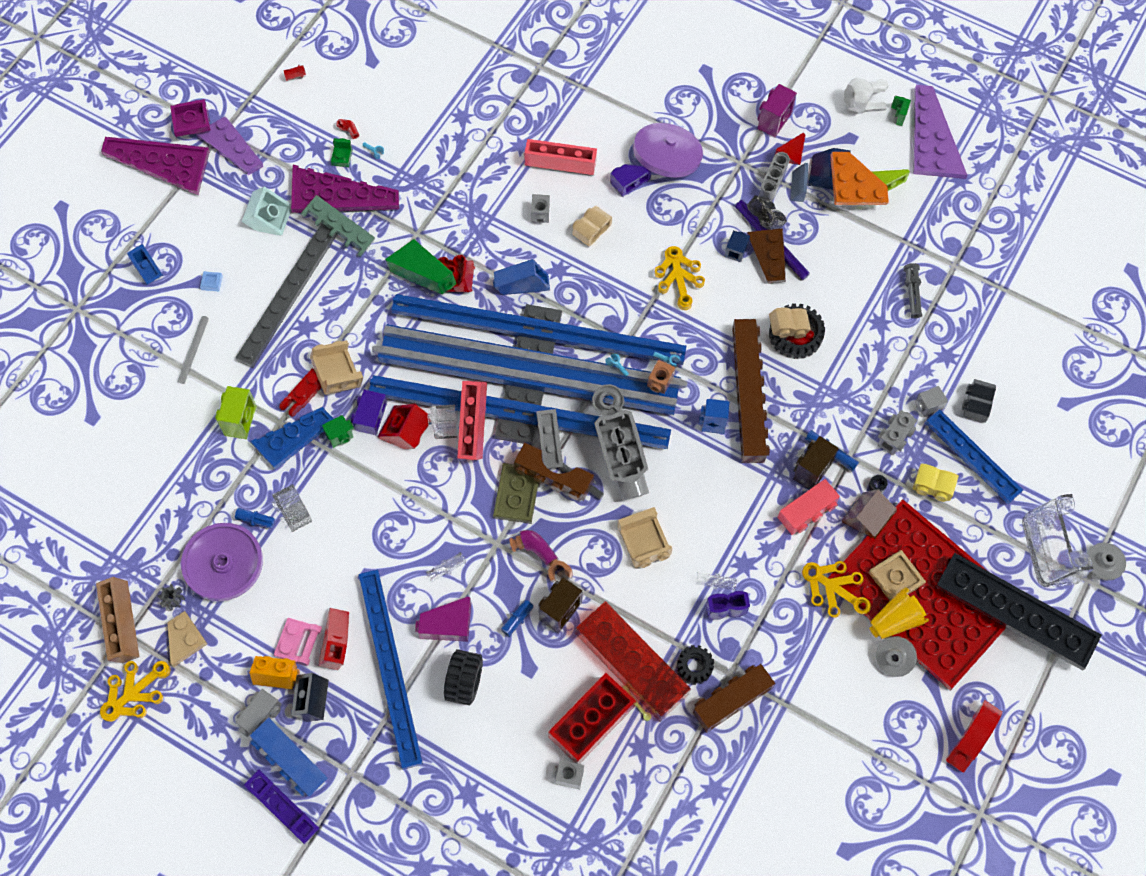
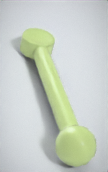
[622,686,651,721]

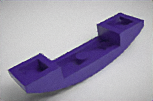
[244,769,320,845]

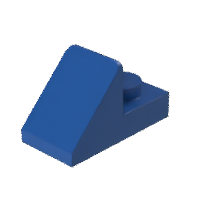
[126,244,163,285]

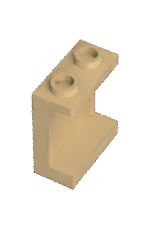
[310,340,364,395]
[617,507,673,568]

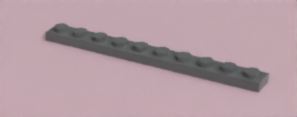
[235,223,338,368]

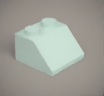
[241,186,291,236]

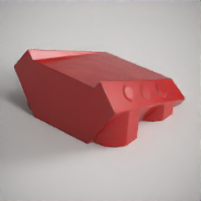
[431,255,475,292]

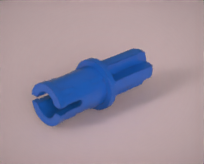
[235,508,275,528]
[500,600,534,637]

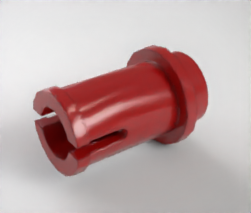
[283,64,306,81]

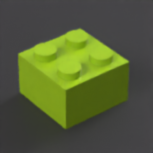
[215,386,257,440]

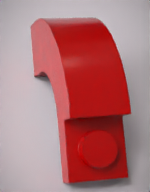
[946,700,1003,773]

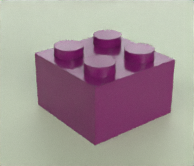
[757,84,797,138]

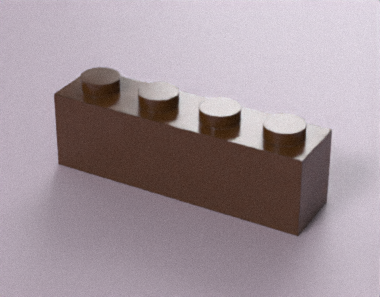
[692,664,776,733]

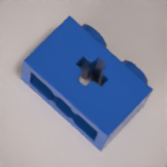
[699,399,730,434]

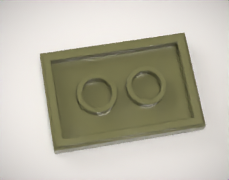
[493,463,539,524]

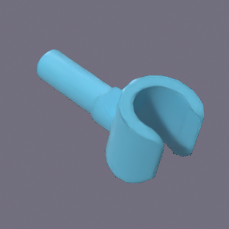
[363,142,384,159]
[653,352,680,367]
[605,354,629,377]

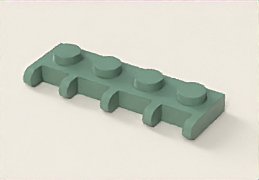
[301,195,375,257]

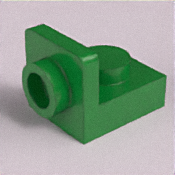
[891,95,911,126]
[331,138,353,168]

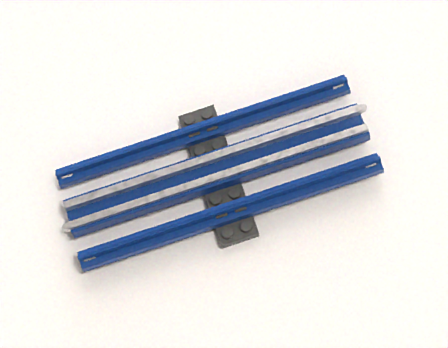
[369,294,688,450]

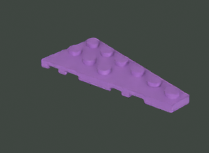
[913,85,968,179]

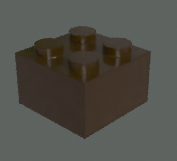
[793,436,839,490]
[538,577,583,634]

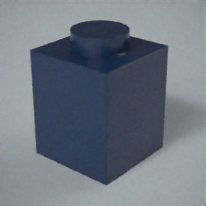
[724,230,750,262]

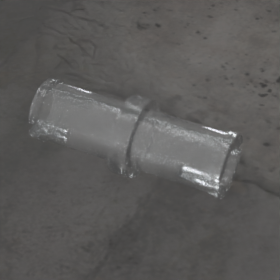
[426,552,466,582]
[695,572,737,591]

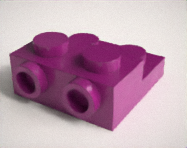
[170,99,211,137]

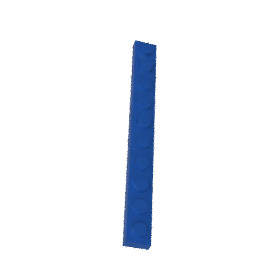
[358,569,423,770]

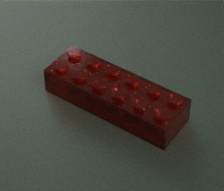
[575,601,691,722]

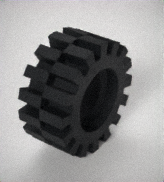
[676,645,714,685]

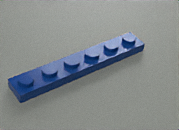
[925,409,1024,504]

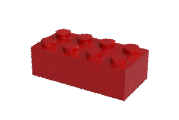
[548,673,636,764]

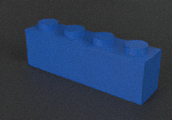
[250,717,328,797]

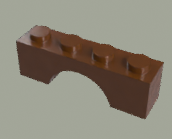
[514,442,594,501]

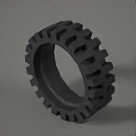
[769,303,825,359]

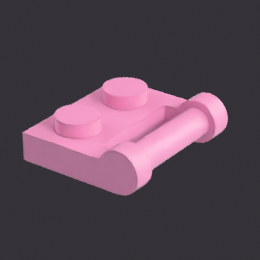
[274,618,322,666]

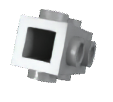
[878,410,917,456]
[235,688,282,738]

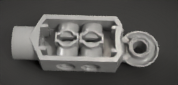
[592,384,649,501]

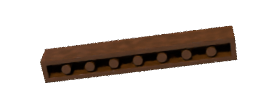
[732,319,770,463]

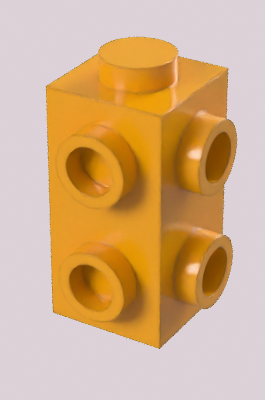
[249,656,300,689]

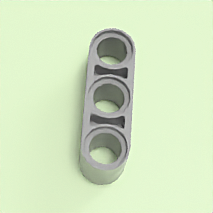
[759,152,790,203]

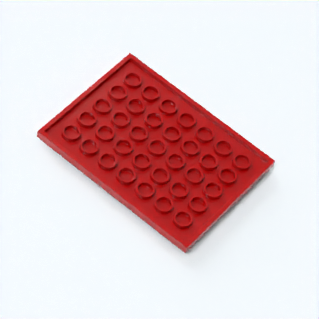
[828,499,1006,691]

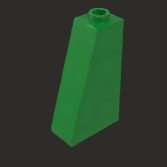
[385,239,456,294]

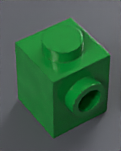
[322,415,354,448]

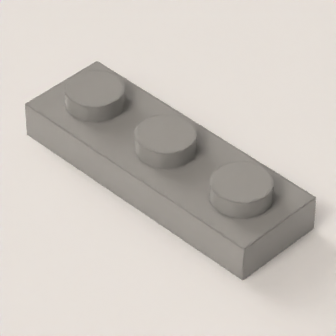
[536,409,563,469]

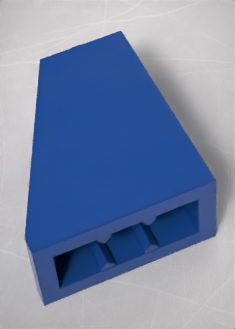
[493,259,550,295]

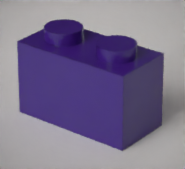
[351,389,388,436]

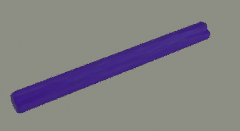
[735,200,810,280]

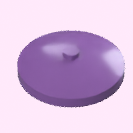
[633,123,703,178]
[181,523,263,601]

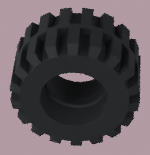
[443,649,483,706]

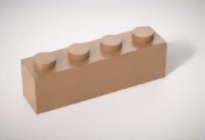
[96,577,140,664]

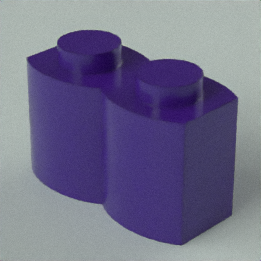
[705,591,750,620]

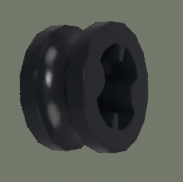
[869,475,888,493]

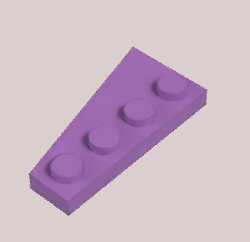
[196,116,264,175]

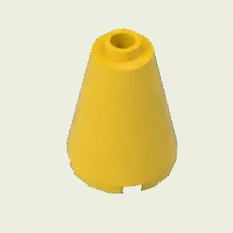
[869,587,929,639]

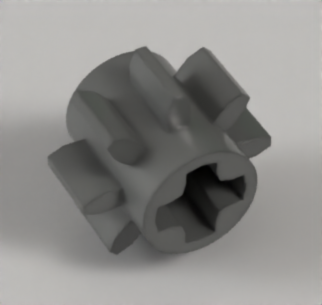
[157,584,185,611]

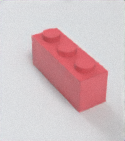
[777,479,840,535]

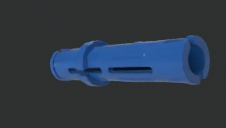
[805,429,859,472]

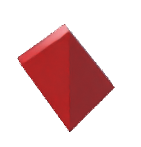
[775,132,806,165]

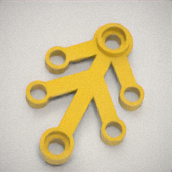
[654,246,705,311]
[802,561,871,618]
[100,661,171,722]

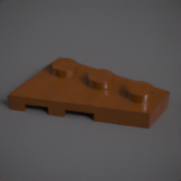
[747,228,786,284]

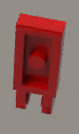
[279,368,322,417]

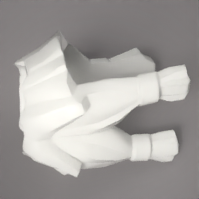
[843,77,889,113]

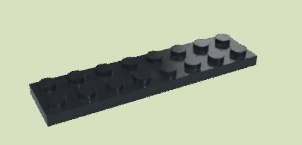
[935,553,1102,671]

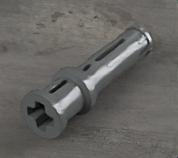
[903,263,922,319]

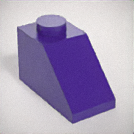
[610,164,651,197]

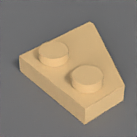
[167,611,208,667]

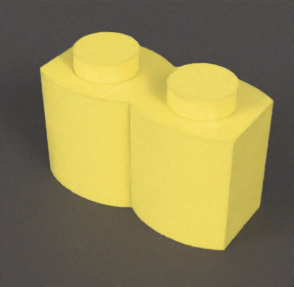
[912,464,959,502]

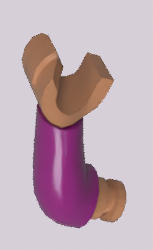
[509,530,573,583]

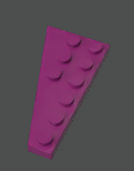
[101,136,210,196]
[291,164,399,213]

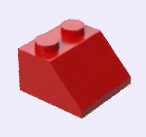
[377,404,432,449]

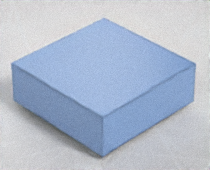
[200,271,223,292]

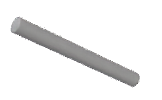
[178,316,209,384]

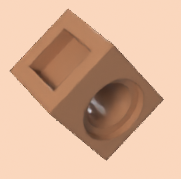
[647,360,676,394]

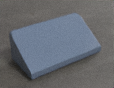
[790,162,808,202]

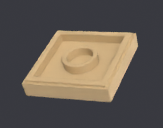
[868,550,926,601]

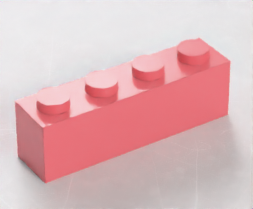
[524,139,597,175]
[457,381,487,460]

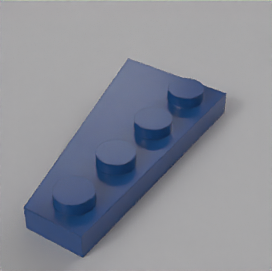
[250,407,334,470]

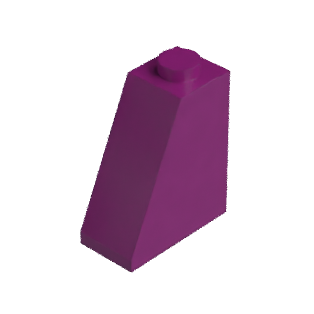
[415,597,472,642]

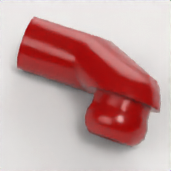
[336,119,360,139]
[786,331,814,345]

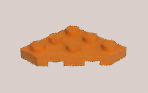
[830,152,889,205]

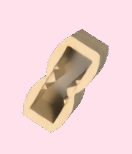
[572,205,612,247]
[769,308,811,338]

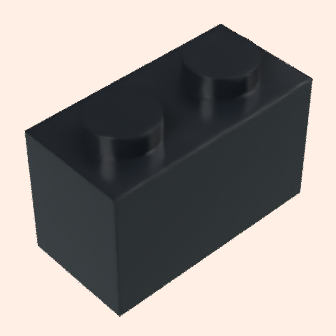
[291,673,329,722]

